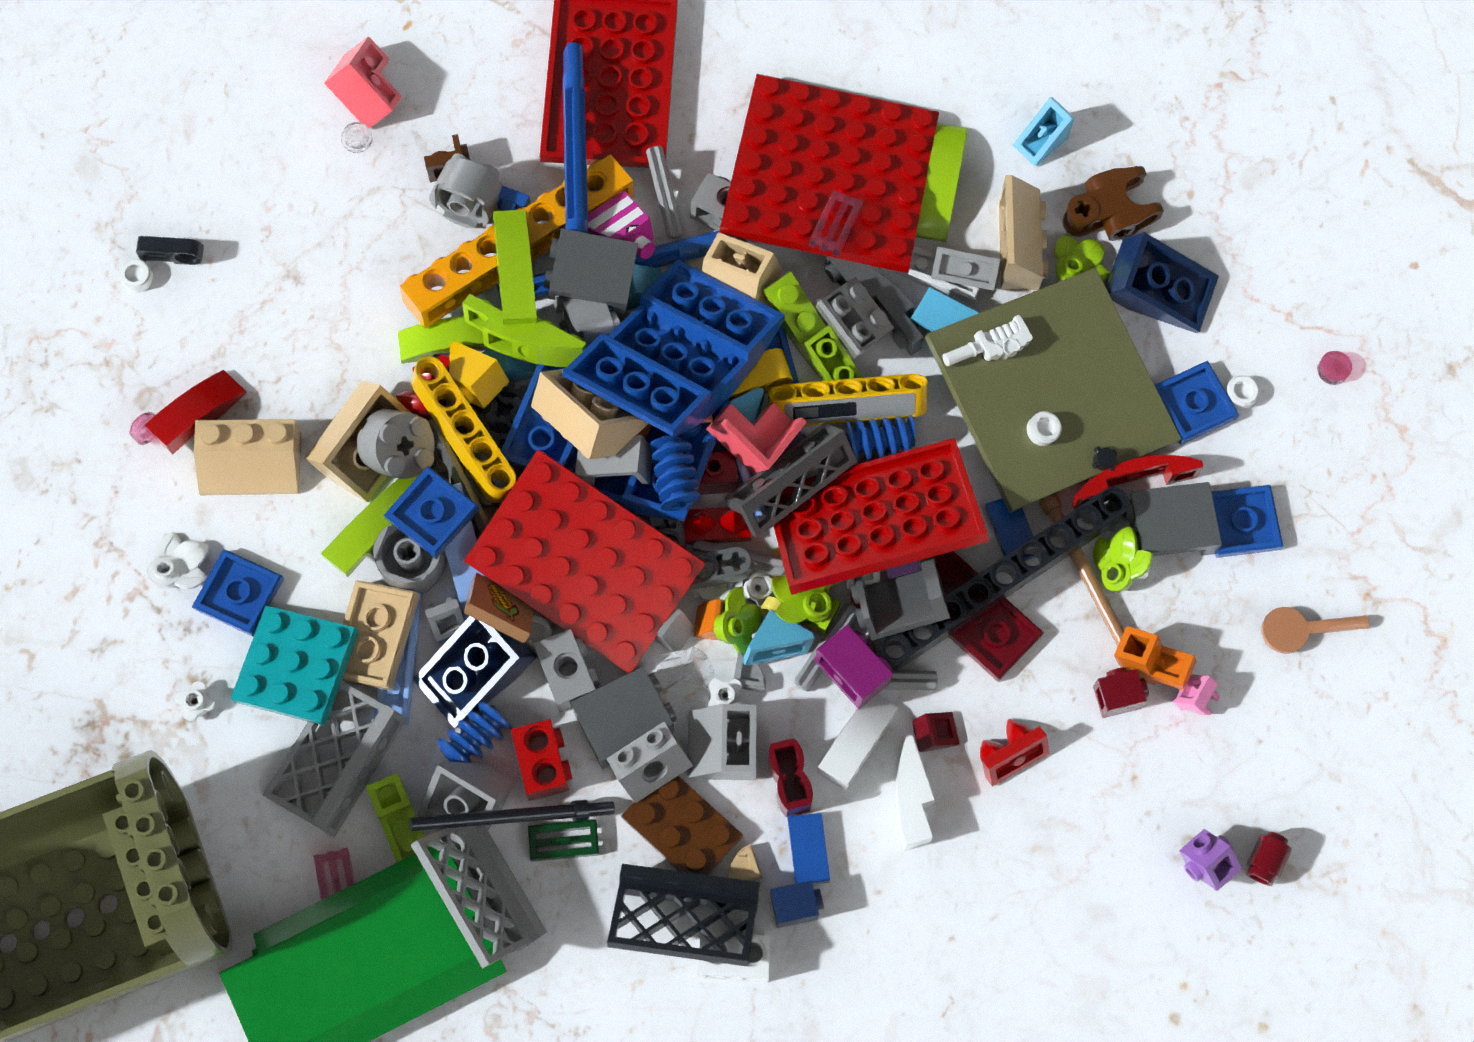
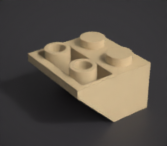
[702,232,783,304]

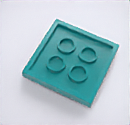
[230,605,359,726]

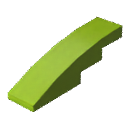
[493,210,537,324]
[321,472,422,577]

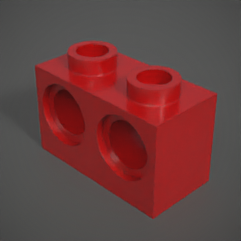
[511,719,573,801]

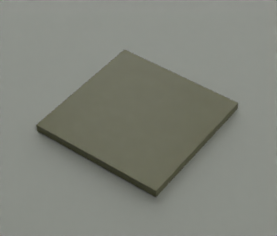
[925,267,1181,513]

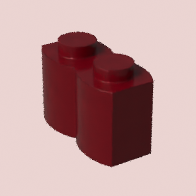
[768,738,813,818]

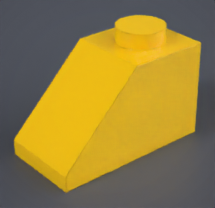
[449,341,510,408]

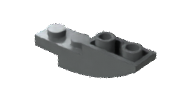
[824,256,924,356]

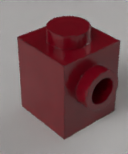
[698,451,738,495]
[1093,667,1149,718]

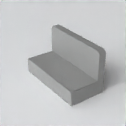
[931,246,1001,291]

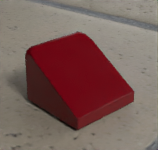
[912,712,960,752]

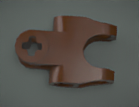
[1062,166,1164,241]

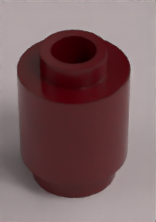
[1246,832,1292,886]

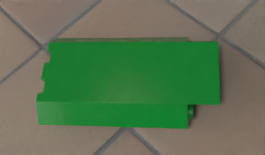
[219,846,507,1042]

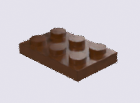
[621,776,743,875]

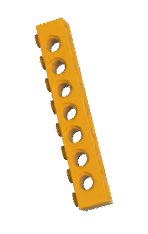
[399,154,634,329]

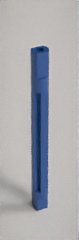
[563,43,588,233]
[496,230,731,306]

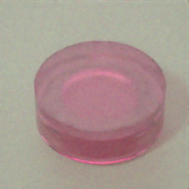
[1317,351,1352,385]
[129,412,155,445]

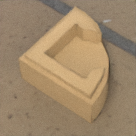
[728,844,763,881]

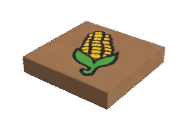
[464,572,534,643]

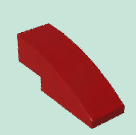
[144,370,247,455]

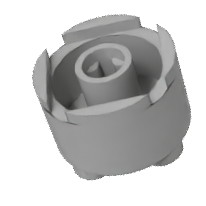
[429,154,502,228]
[554,296,620,347]
[357,409,435,479]
[373,525,445,594]

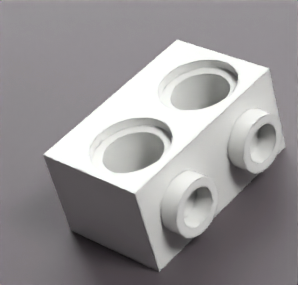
[698,926,771,982]

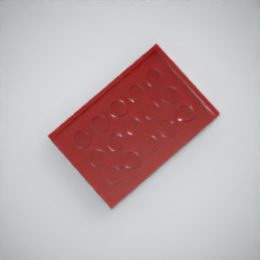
[539,0,678,168]
[768,438,989,595]
[464,449,706,674]

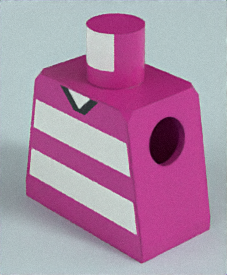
[588,190,655,259]

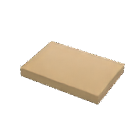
[342,580,420,691]

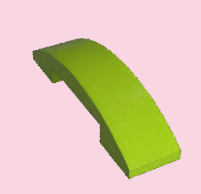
[916,123,968,243]
[398,315,486,364]
[366,773,429,862]

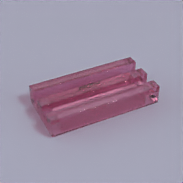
[809,190,863,257]
[313,848,355,900]

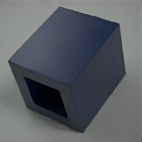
[770,880,824,928]

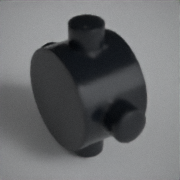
[1092,446,1117,471]

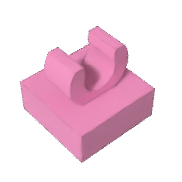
[1173,674,1220,715]

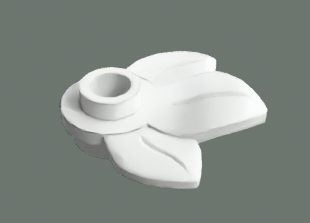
[147,533,208,589]

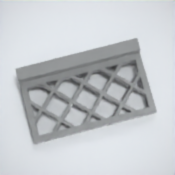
[263,681,407,838]
[411,825,547,969]

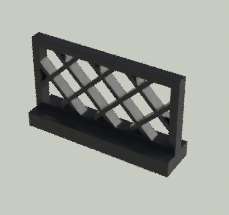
[607,864,760,967]

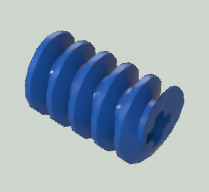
[846,415,916,461]
[649,435,702,511]
[437,702,513,763]

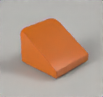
[694,599,723,640]

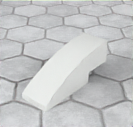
[817,694,899,790]
[895,735,935,851]

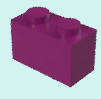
[814,624,893,709]

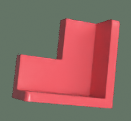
[324,36,402,129]
[707,402,807,474]

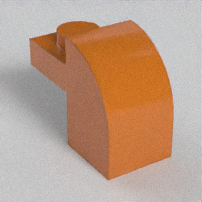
[1114,626,1197,690]

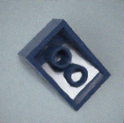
[1106,232,1219,333]
[413,616,537,728]

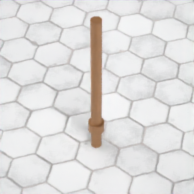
[1039,494,1124,647]

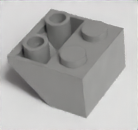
[815,276,894,359]
[687,704,757,780]

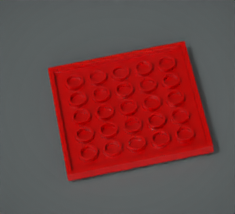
[719,74,939,273]

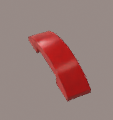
[1072,455,1204,510]

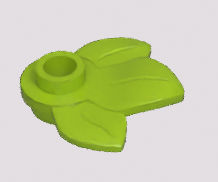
[1054,234,1111,282]
[1093,527,1153,592]
[771,576,832,624]
[714,586,762,654]

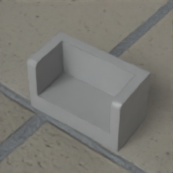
[575,435,653,486]

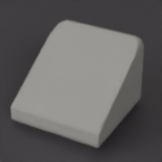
[656,608,694,654]

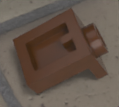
[424,134,470,182]

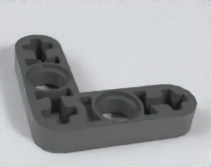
[650,516,754,591]

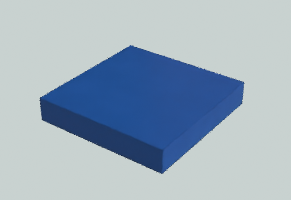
[1155,360,1239,445]
[384,466,480,559]
[1211,485,1283,558]
[192,549,284,637]

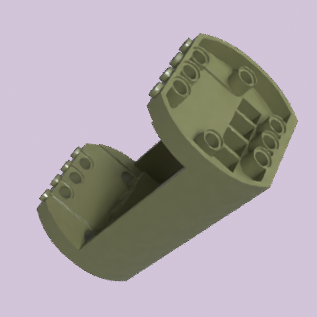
[0,750,232,1042]

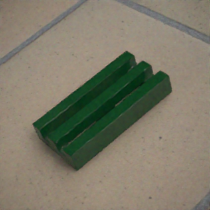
[528,819,600,862]

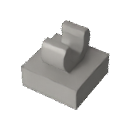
[425,597,465,642]

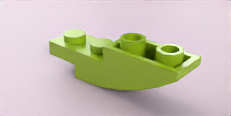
[762,272,863,381]
[462,294,587,367]

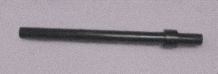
[409,800,615,831]

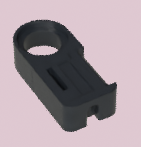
[136,236,204,265]

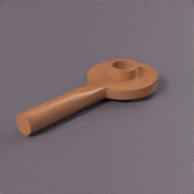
[1261,607,1369,654]

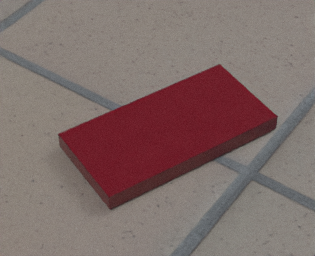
[921,551,1044,682]

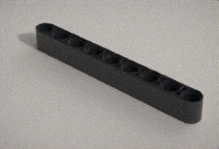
[879,487,1129,670]

